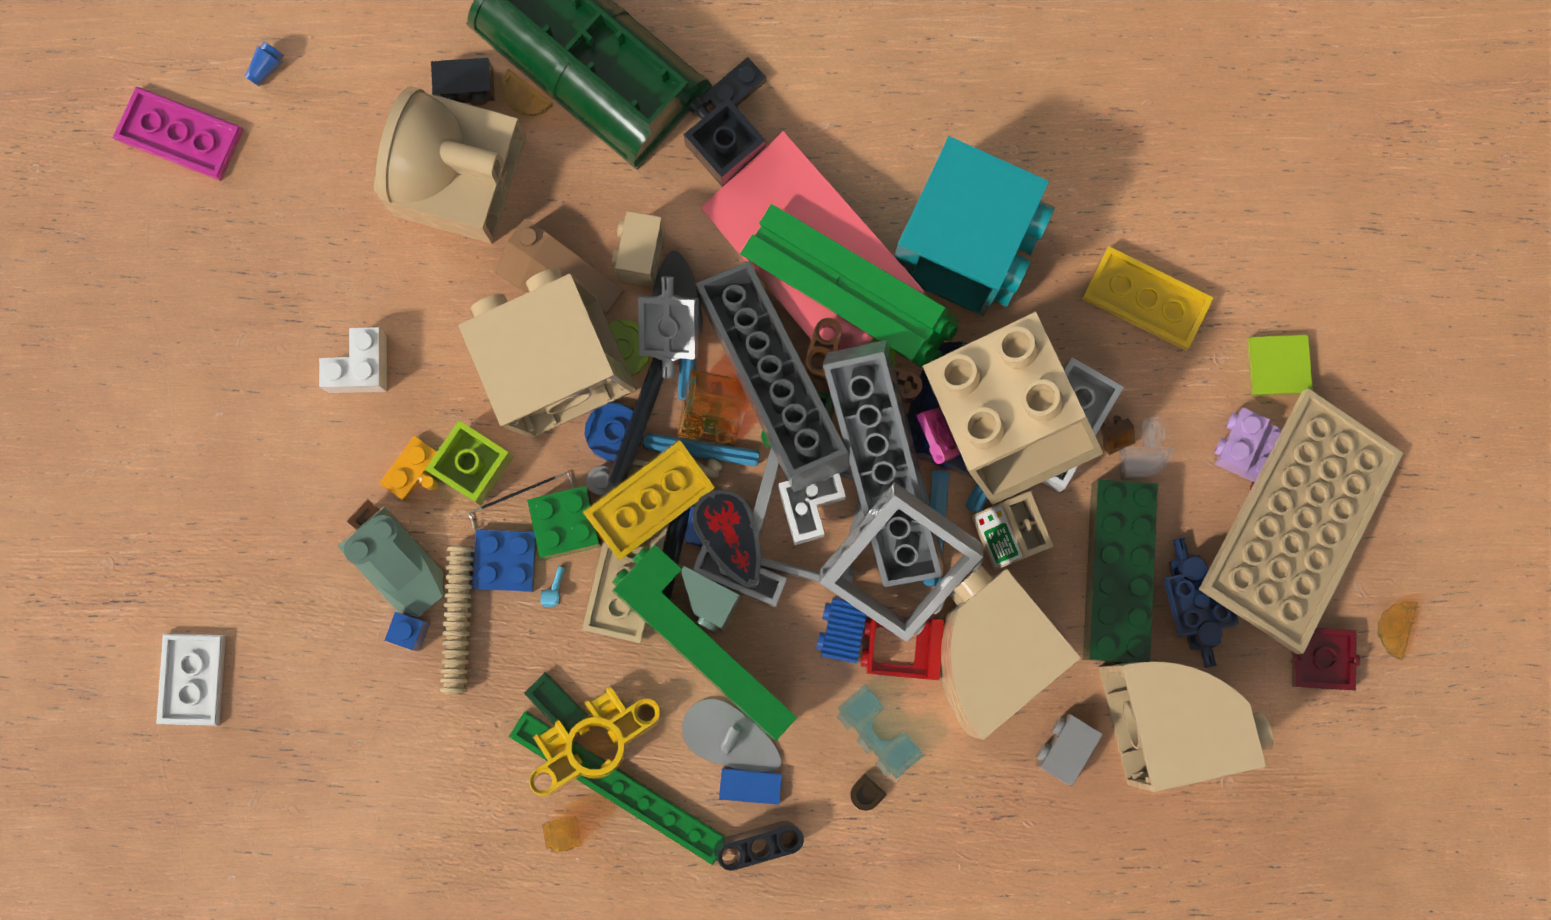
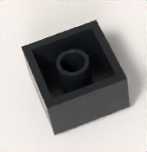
[684,98,766,187]

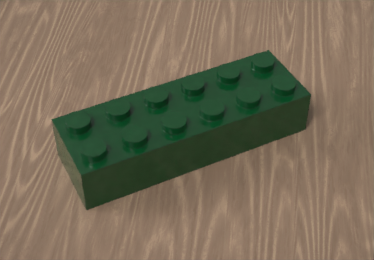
[1083,479,1158,663]

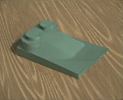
[338,506,445,617]

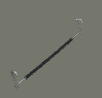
[468,471,575,530]

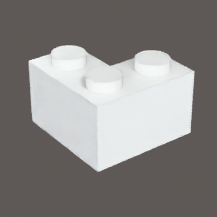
[319,327,387,393]
[778,473,846,545]

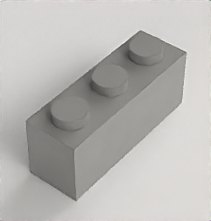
[693,545,787,608]

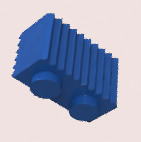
[816,597,866,664]

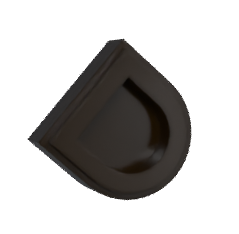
[850,773,887,811]

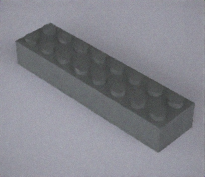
[696,261,850,492]
[823,340,944,587]

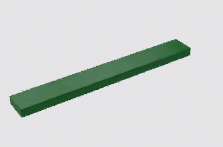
[508,711,726,865]

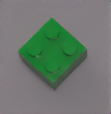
[527,486,602,560]

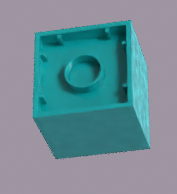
[894,136,1055,317]

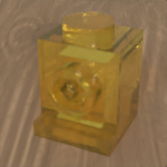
[542,815,582,853]

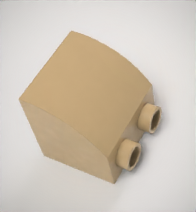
[940,566,1081,740]
[1098,662,1273,792]

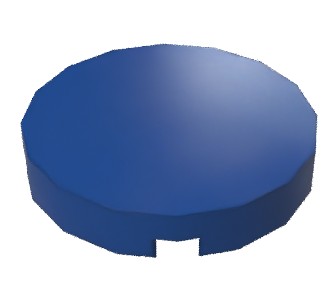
[584,402,643,461]

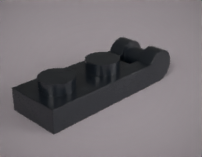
[688,57,767,119]

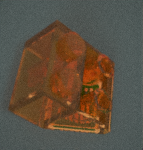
[677,369,749,446]

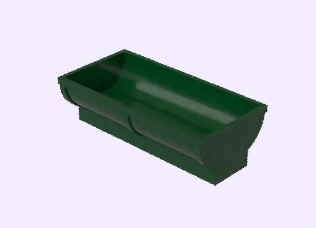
[466,0,712,170]

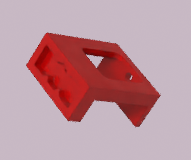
[861,617,944,681]

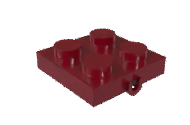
[1291,628,1360,691]

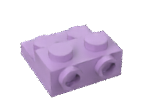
[1214,407,1282,482]

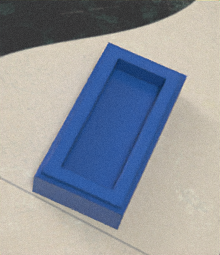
[719,768,782,805]

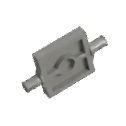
[638,276,699,378]

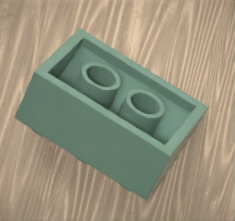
[681,566,741,633]

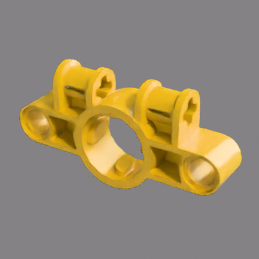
[529,686,660,797]

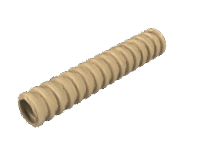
[440,545,474,694]

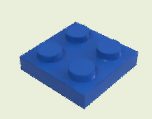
[472,530,536,592]

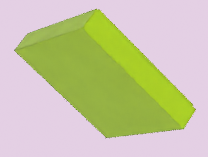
[1247,335,1313,396]

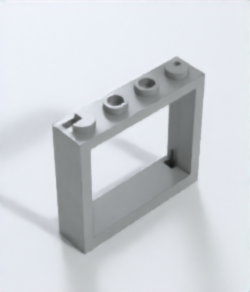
[752,447,864,583]
[819,482,983,642]

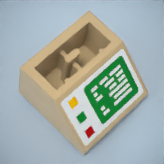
[971,491,1054,571]

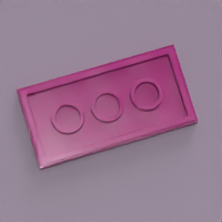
[112,86,244,181]

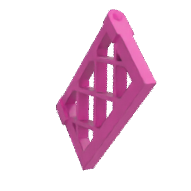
[916,407,961,464]

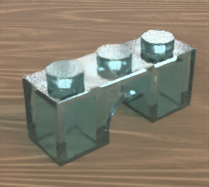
[836,685,924,779]

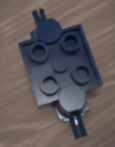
[1163,537,1239,668]

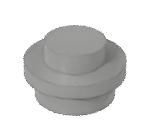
[587,466,615,496]

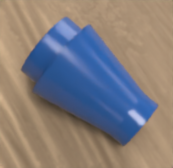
[244,41,284,86]

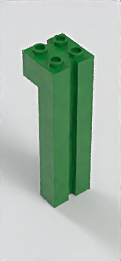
[740,203,959,370]
[612,544,797,741]

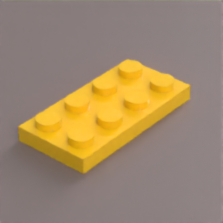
[1082,246,1213,351]
[583,440,715,560]

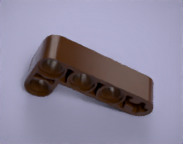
[806,318,922,403]

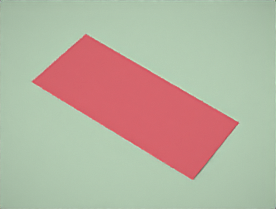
[701,131,925,350]

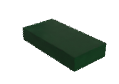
[524,672,588,734]

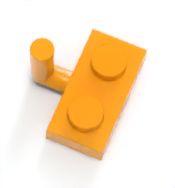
[379,436,439,501]

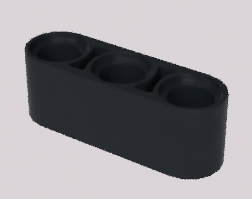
[714,821,804,871]

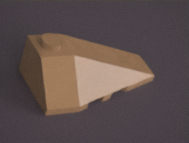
[496,218,624,314]

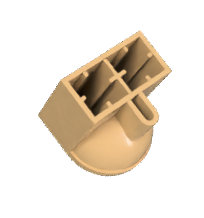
[374,86,526,244]

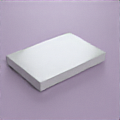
[156,634,226,726]

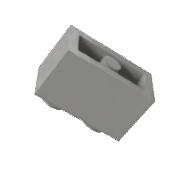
[1036,714,1103,787]

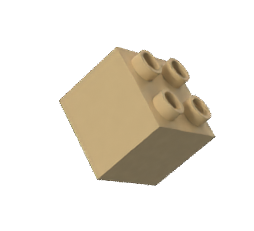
[458,268,637,438]
[923,312,1104,505]

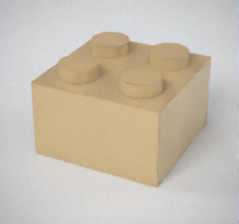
[612,211,665,288]

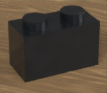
[431,58,495,105]

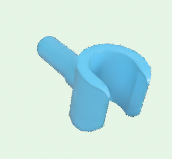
[541,566,565,607]

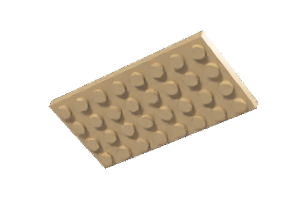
[1199,388,1403,654]

